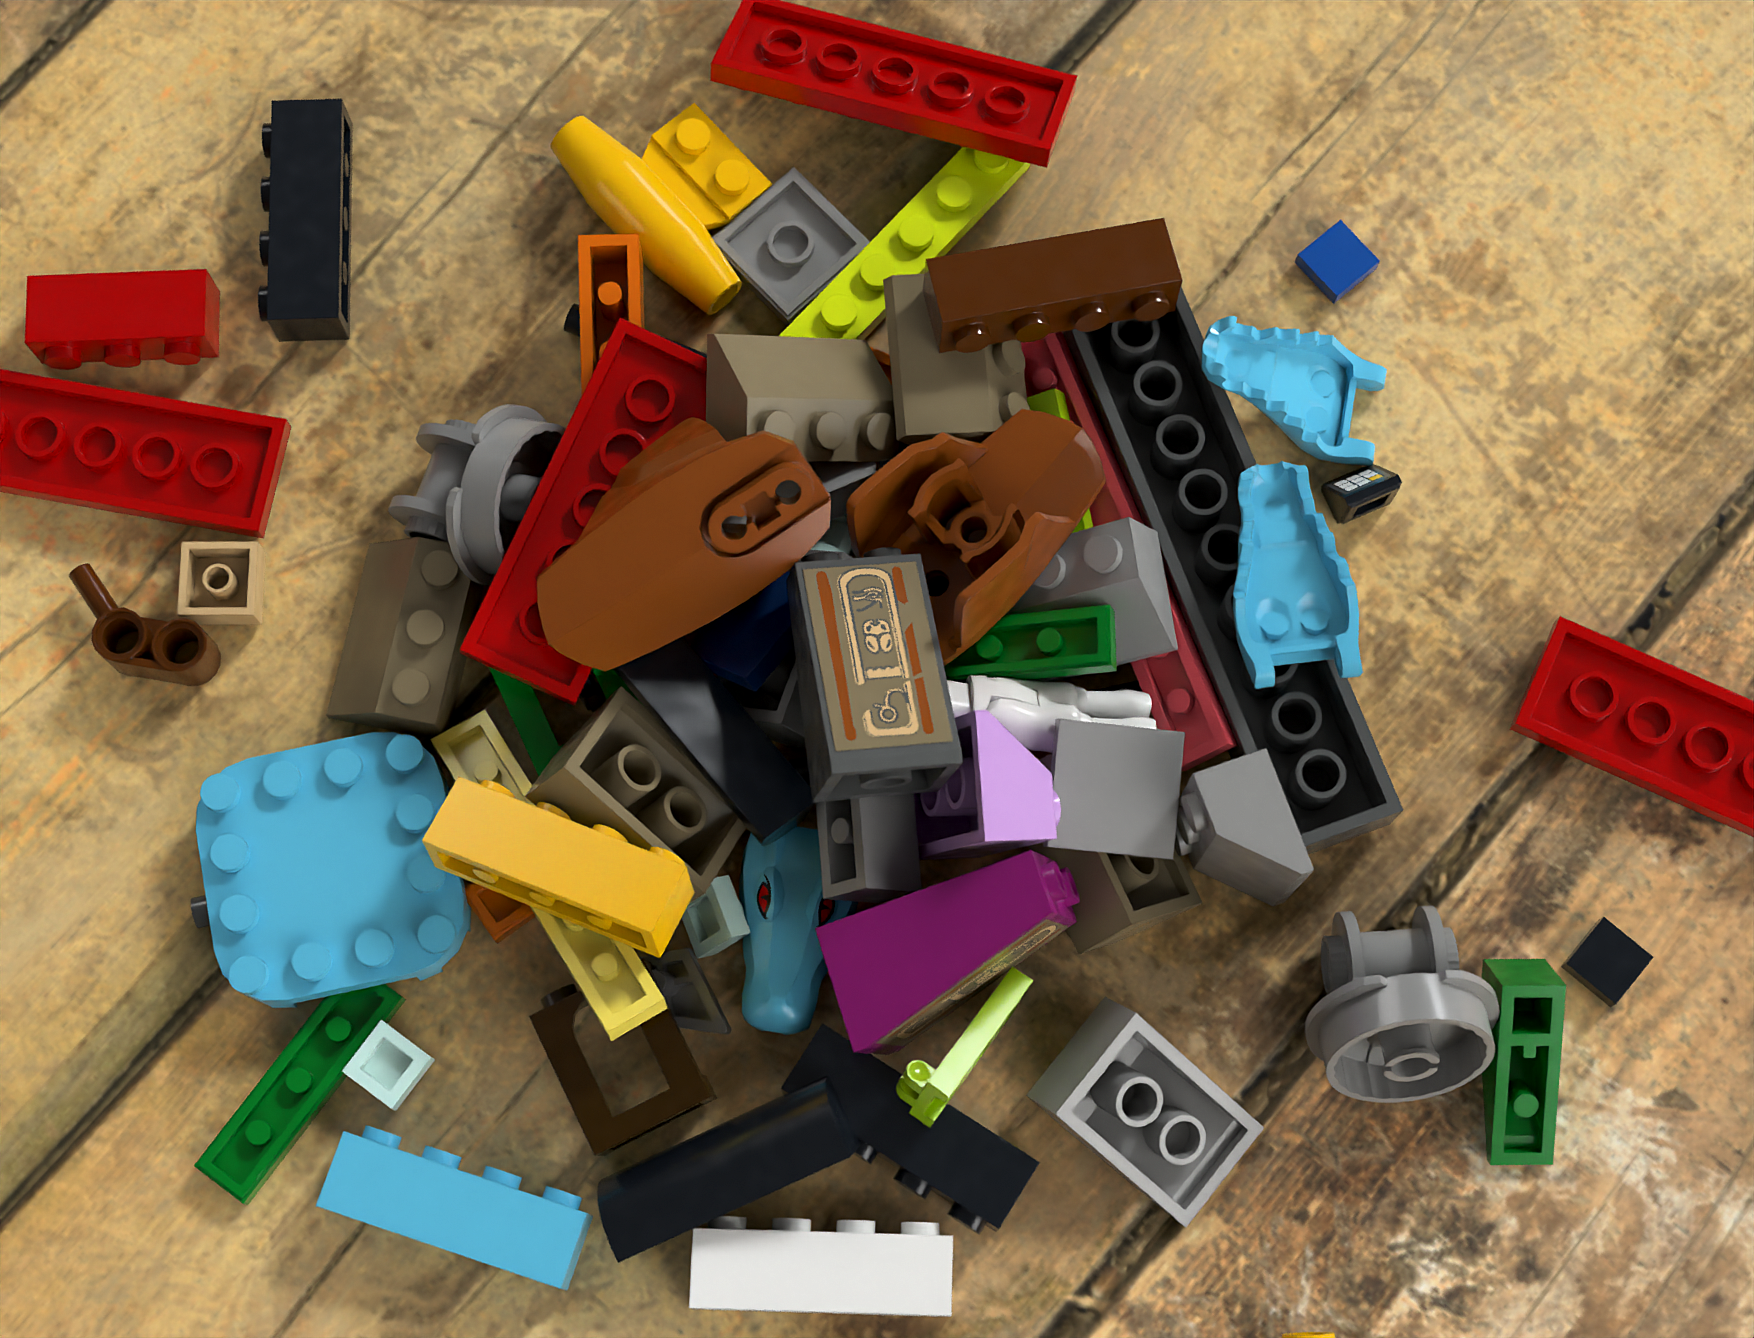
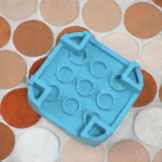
[196,732,471,1008]

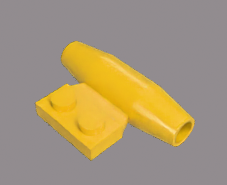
[550,103,772,315]

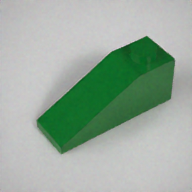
[1482,959,1566,1165]

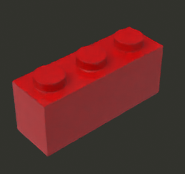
[25,269,220,370]

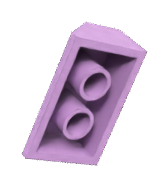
[914,710,1061,860]

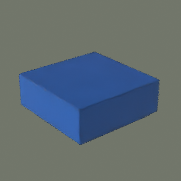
[1294,219,1380,304]

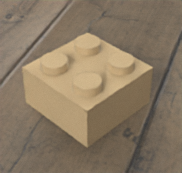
[177,542,266,625]

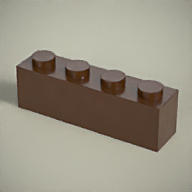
[923,218,1183,353]

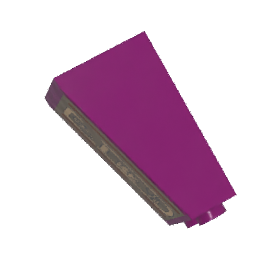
[815,850,1080,1055]

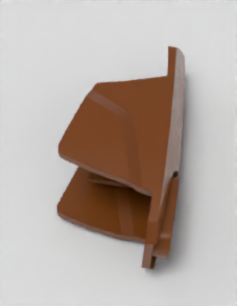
[846,409,1106,666]
[537,417,831,672]

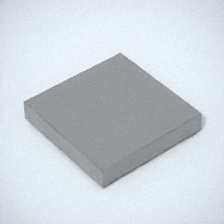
[712,167,870,327]
[1043,719,1185,860]

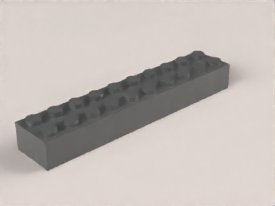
[1062,287,1403,855]

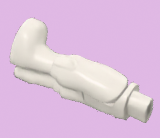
[947,675,1156,753]

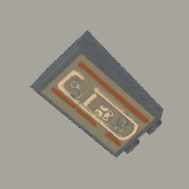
[786,547,963,802]

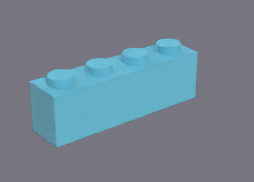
[316,1125,593,1291]

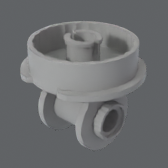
[388,404,566,587]
[1305,905,1499,1103]

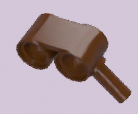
[69,563,221,686]

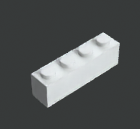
[689,1216,953,1317]

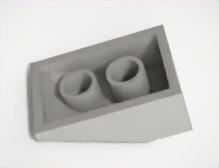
[1026,997,1264,1227]

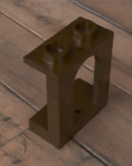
[529,958,717,1156]

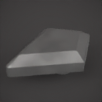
[639,948,731,1035]

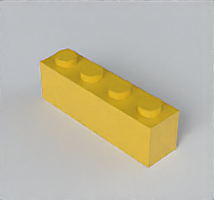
[422,776,695,958]

